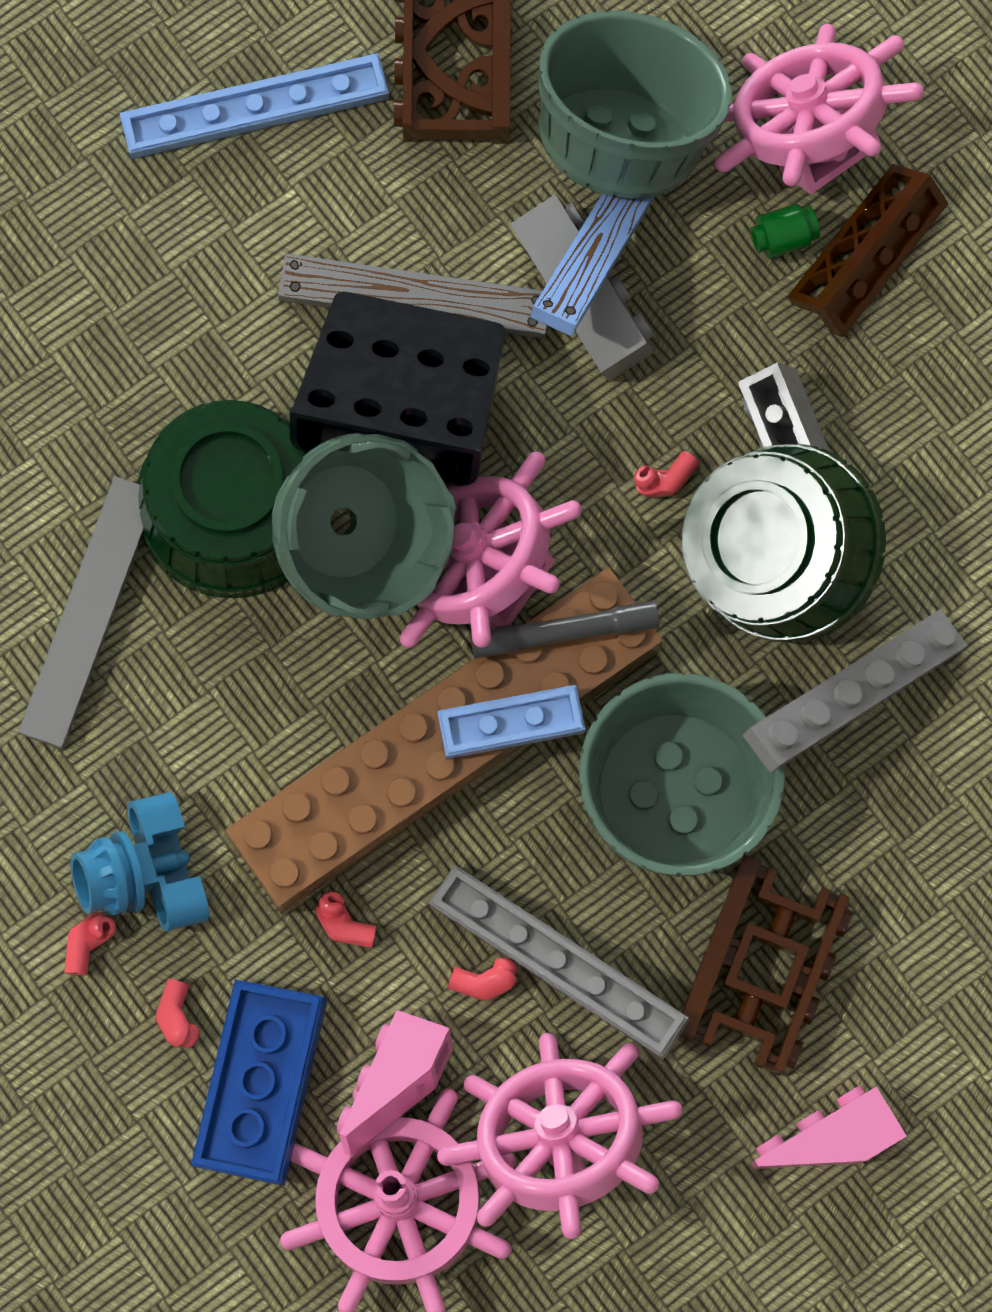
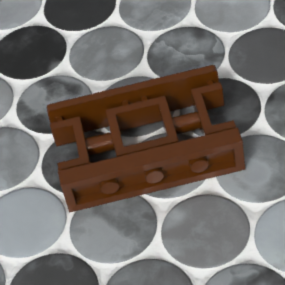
[679,855,853,1076]

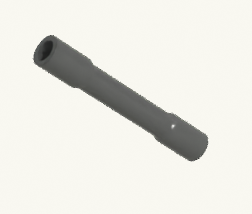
[470,600,660,659]

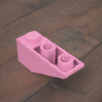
[337,1010,454,1156]
[750,1085,907,1169]

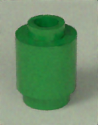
[750,203,820,259]

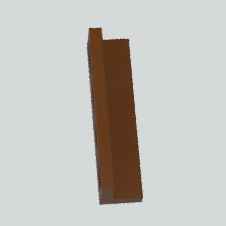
[787,164,949,337]

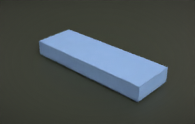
[437,685,586,759]

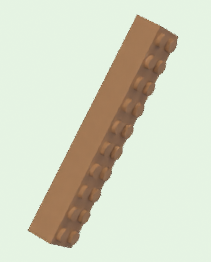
[225,567,663,914]

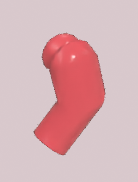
[634,451,700,498]
[316,892,377,948]
[64,912,116,976]
[448,957,518,1001]
[156,978,199,1049]

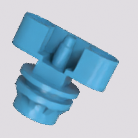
[70,792,209,932]

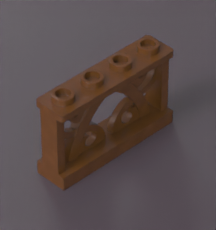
[394,0,511,144]

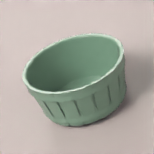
[538,11,732,198]
[579,673,785,877]

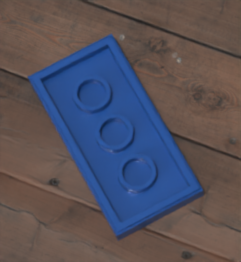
[191,979,328,1186]

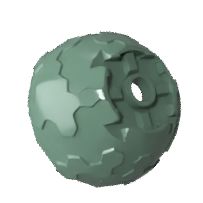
[272,433,457,619]

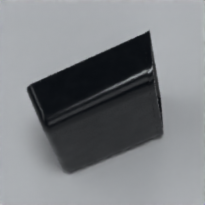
[290,291,505,486]

